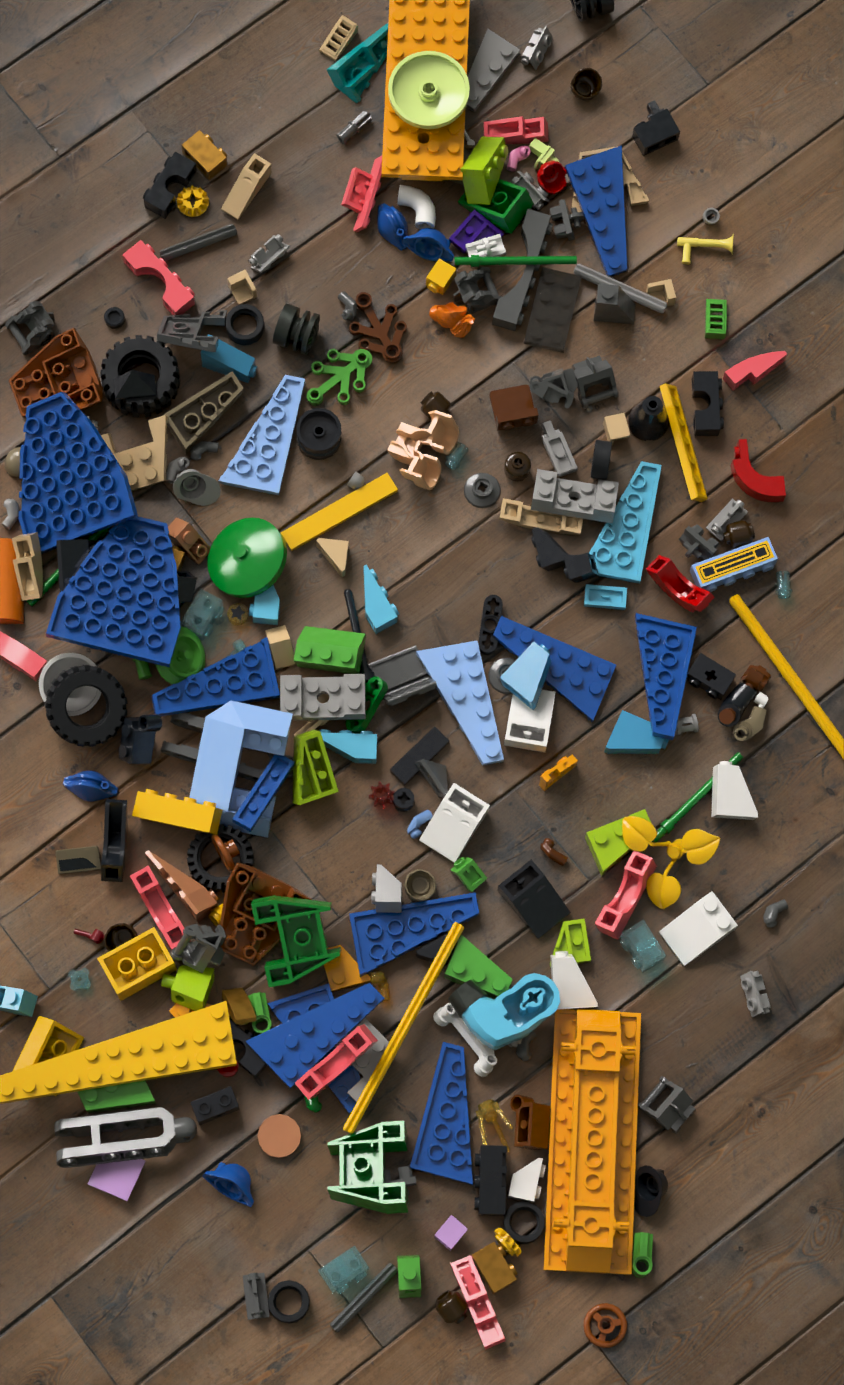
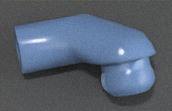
[407,809,433,839]

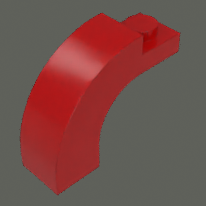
[730,439,786,502]
[646,555,715,613]

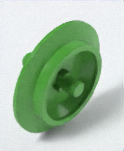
[156,627,205,685]

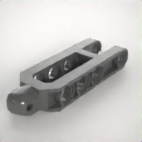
[160,713,293,782]
[54,1107,197,1168]

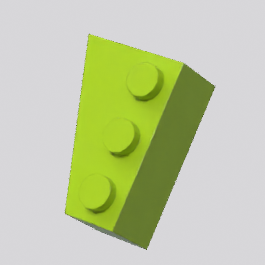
[460,136,508,205]
[293,730,339,805]
[585,809,652,876]

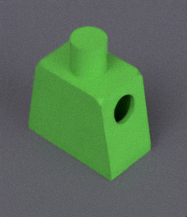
[397,1255,421,1298]

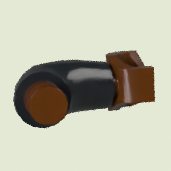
[718,665,771,727]

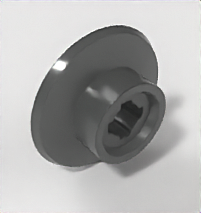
[464,473,501,508]
[488,658,516,694]

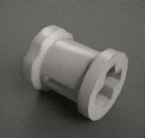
[676,714,699,736]

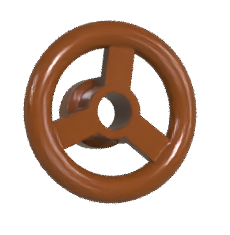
[211,834,240,872]
[583,1303,627,1348]

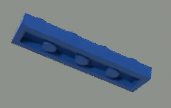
[232,754,295,832]

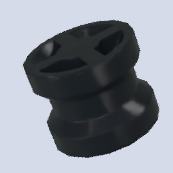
[393,788,414,812]

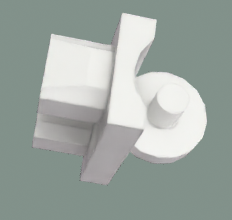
[465,234,506,257]

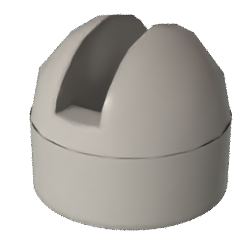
[703,208,720,225]
[347,471,365,490]

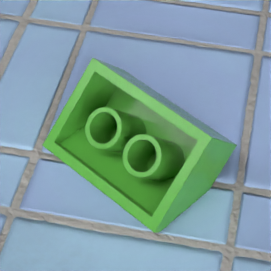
[293,626,366,674]

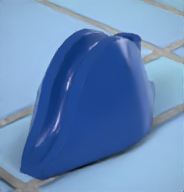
[377,203,408,251]
[402,228,454,262]
[63,770,118,802]
[202,1162,254,1207]

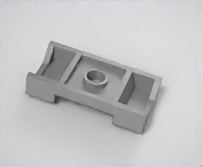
[531,469,619,523]
[280,674,366,721]

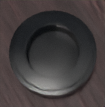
[104,307,125,329]

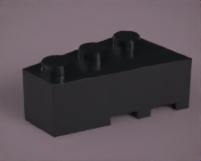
[474,1145,507,1217]

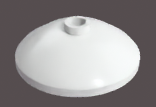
[39,653,101,716]

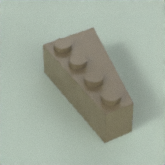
[163,371,244,454]

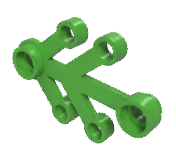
[307,349,372,406]

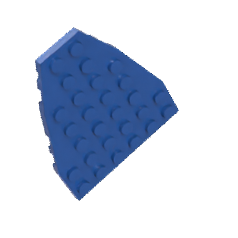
[18,392,138,554]
[46,516,181,667]

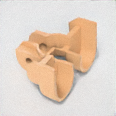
[387,410,459,490]

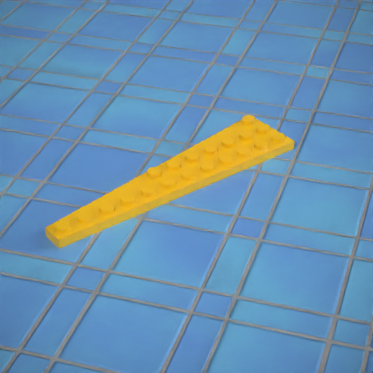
[0,1001,237,1104]

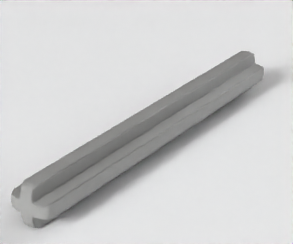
[574,264,667,313]

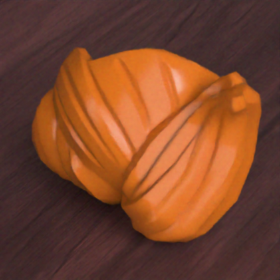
[429,302,475,338]

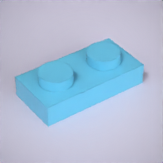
[584,584,627,610]

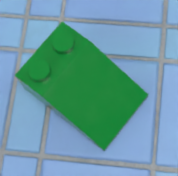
[458,179,534,234]

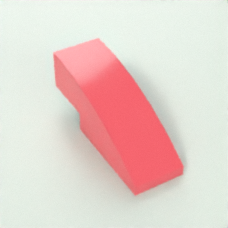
[484,116,548,144]
[723,351,787,391]
[0,631,47,681]

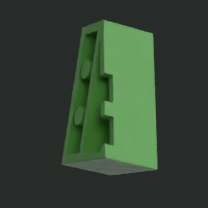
[444,935,512,999]
[77,1080,156,1114]

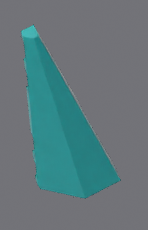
[326,23,388,103]

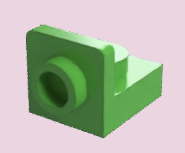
[451,857,487,892]

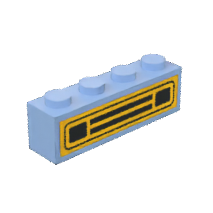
[690,537,778,592]

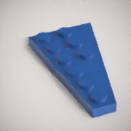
[565,145,627,277]
[635,613,697,740]
[493,616,616,722]
[151,637,280,716]
[349,893,479,977]
[245,983,384,1089]
[267,983,369,1114]
[410,1042,473,1185]

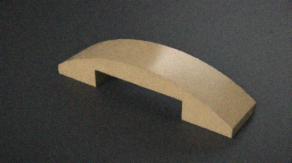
[499,498,583,535]

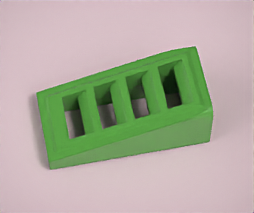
[704,299,727,339]

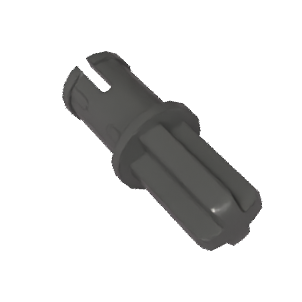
[336,111,372,145]

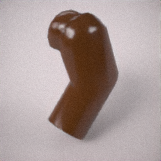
[540,838,568,866]

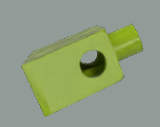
[161,965,214,1011]

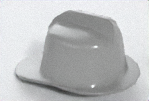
[173,469,221,506]

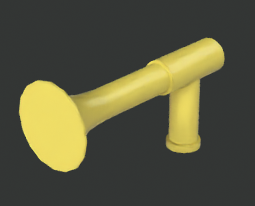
[677,234,734,265]

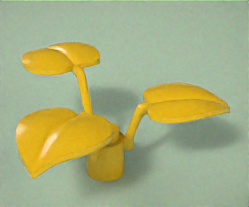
[622,816,720,909]

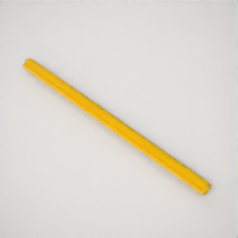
[729,594,844,759]
[343,922,464,1134]

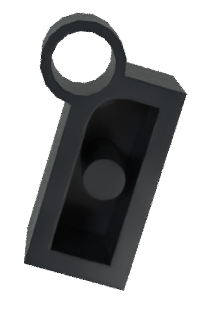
[118,714,162,764]

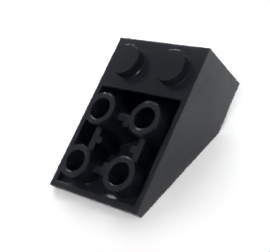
[497,859,571,939]

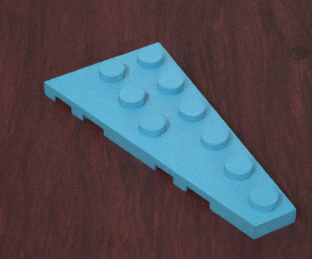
[589,461,662,584]

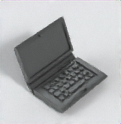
[368,645,437,706]

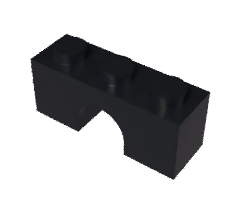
[143,152,197,219]
[691,371,724,436]
[229,1016,267,1079]

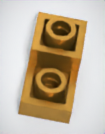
[222,988,257,1025]

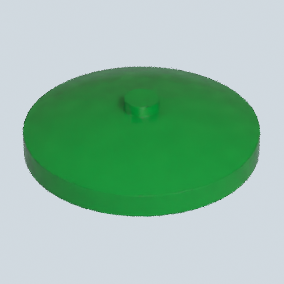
[207,518,287,598]

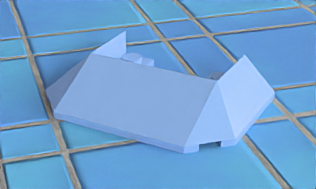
[189,700,293,838]

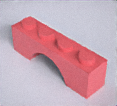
[122,240,195,315]
[595,851,657,940]
[130,865,191,950]
[295,1024,378,1100]

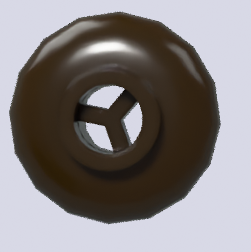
[420,391,451,420]
[504,452,531,482]
[723,520,755,549]
[436,1290,468,1324]

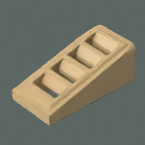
[319,15,358,61]

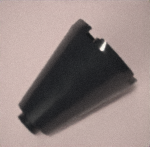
[628,396,669,441]

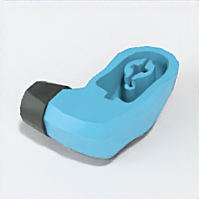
[448,973,560,1050]

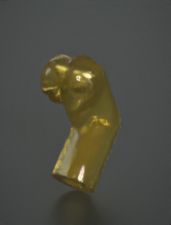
[371,971,390,1002]

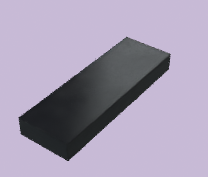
[390,726,449,786]

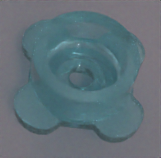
[68,968,91,991]

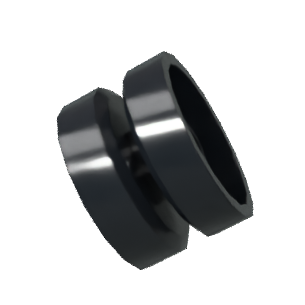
[297,408,341,460]

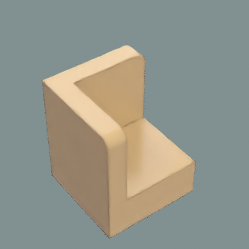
[227,270,257,305]
[646,279,676,310]
[603,413,630,445]

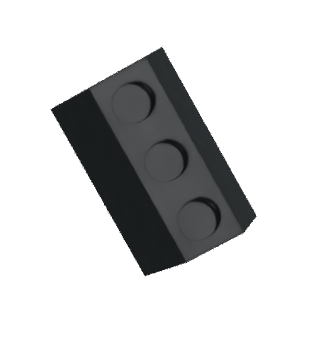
[56,540,96,592]

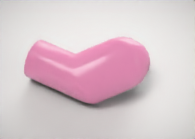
[506,146,531,172]

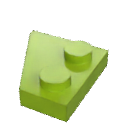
[550,918,591,968]

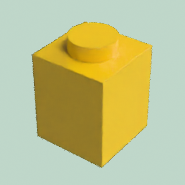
[426,258,456,295]

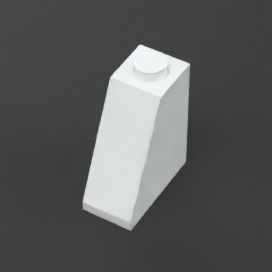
[711,761,758,820]
[550,951,598,1009]

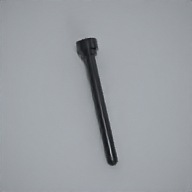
[344,589,375,685]

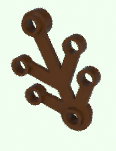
[349,292,407,363]

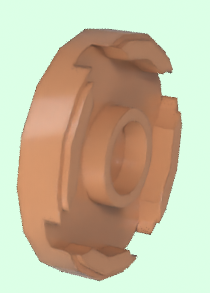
[258,1114,301,1158]

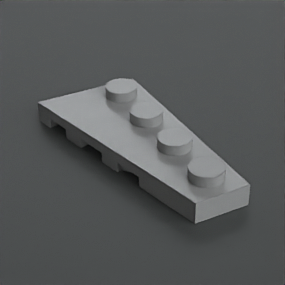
[466,29,520,112]

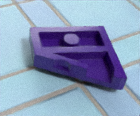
[449,209,504,253]

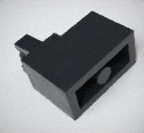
[632,100,680,156]

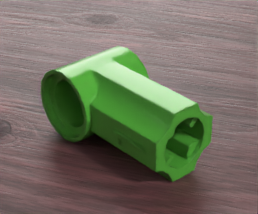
[248,992,272,1036]
[632,1232,653,1278]

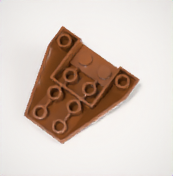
[9,328,103,417]
[220,862,312,966]

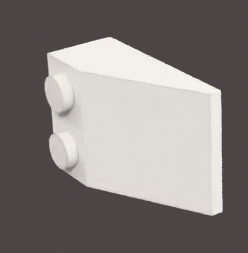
[659,891,738,966]

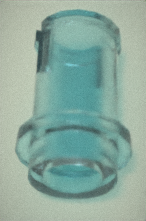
[445,443,469,470]
[776,571,792,599]

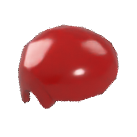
[537,160,567,194]

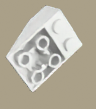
[504,690,555,753]
[419,783,490,863]

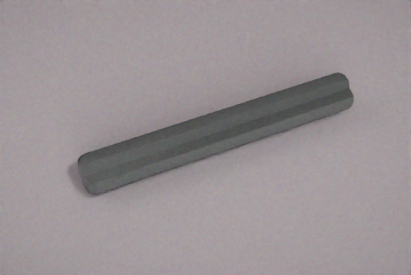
[160,224,237,261]
[330,1263,398,1332]

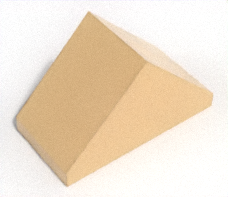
[316,538,349,577]
[265,625,296,670]

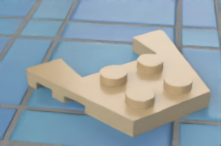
[571,146,649,214]
[101,415,168,492]

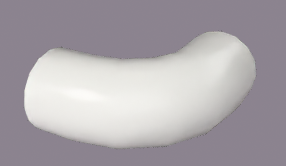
[397,185,436,230]

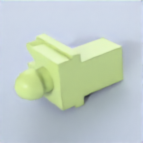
[529,138,559,170]

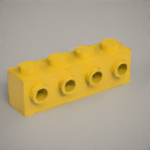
[132,789,223,835]

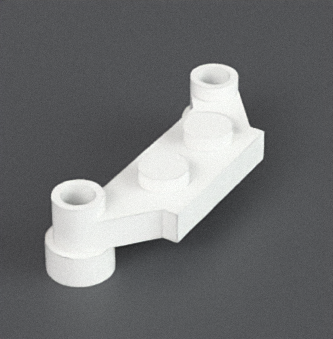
[433,1003,497,1077]

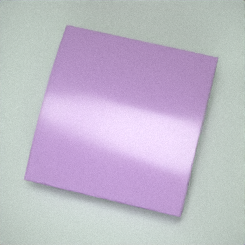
[88,1159,146,1201]

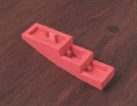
[450,1255,506,1350]

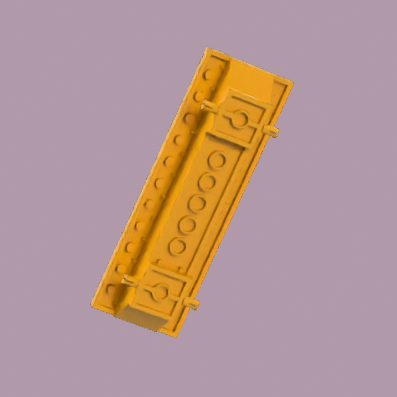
[381,0,470,181]
[543,1009,641,1275]

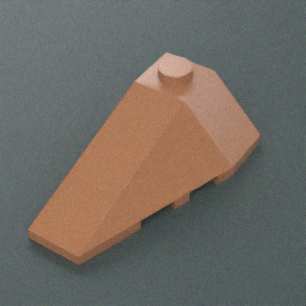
[145,850,218,922]

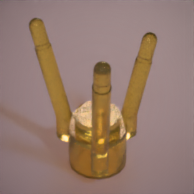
[476,1099,513,1152]

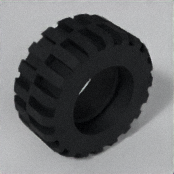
[100,335,180,418]
[45,665,128,747]

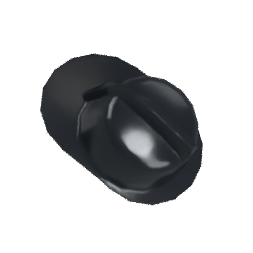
[634,1165,668,1217]

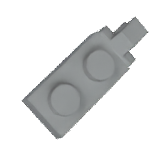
[541,421,578,478]

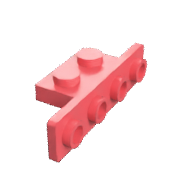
[341,156,382,232]

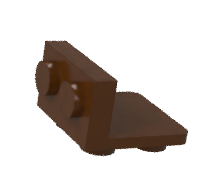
[489,385,538,431]

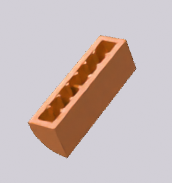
[0,538,24,624]

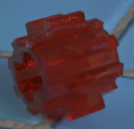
[369,781,395,809]

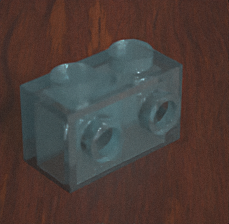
[180,588,224,641]
[620,920,666,972]
[318,1245,369,1295]

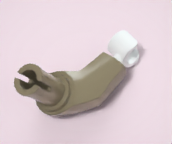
[733,692,768,741]

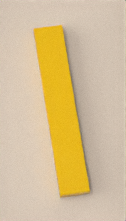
[660,383,707,502]
[281,473,398,552]

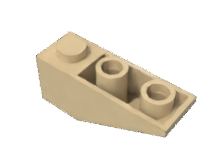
[221,153,272,220]

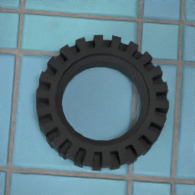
[187,824,254,893]

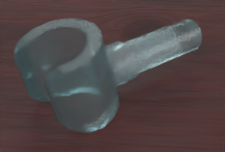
[225,639,246,658]

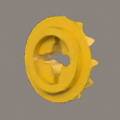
[177,185,209,217]
[494,1227,521,1257]

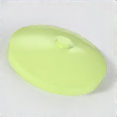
[388,51,470,129]

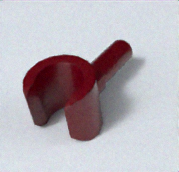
[74,929,105,944]

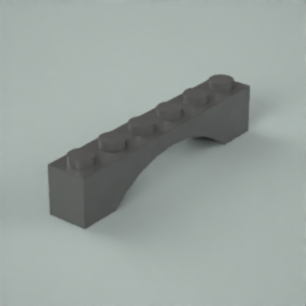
[492,209,553,331]

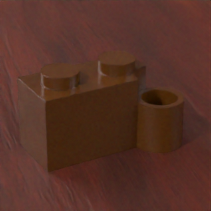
[510,1094,550,1150]

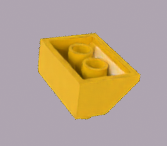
[97,927,177,1001]
[13,1016,84,1096]

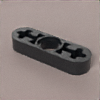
[478,595,503,655]

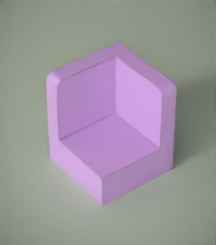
[434,1215,467,1251]

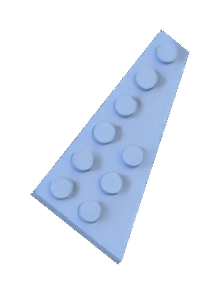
[218,375,305,496]
[416,641,504,766]

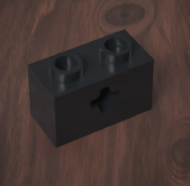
[686,653,736,700]
[190,1086,240,1126]

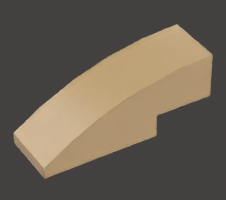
[12,532,43,601]

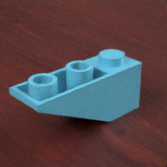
[364,565,399,634]
[249,585,280,625]
[318,729,377,764]
[0,985,38,1017]

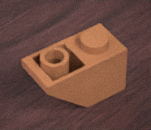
[168,517,211,565]

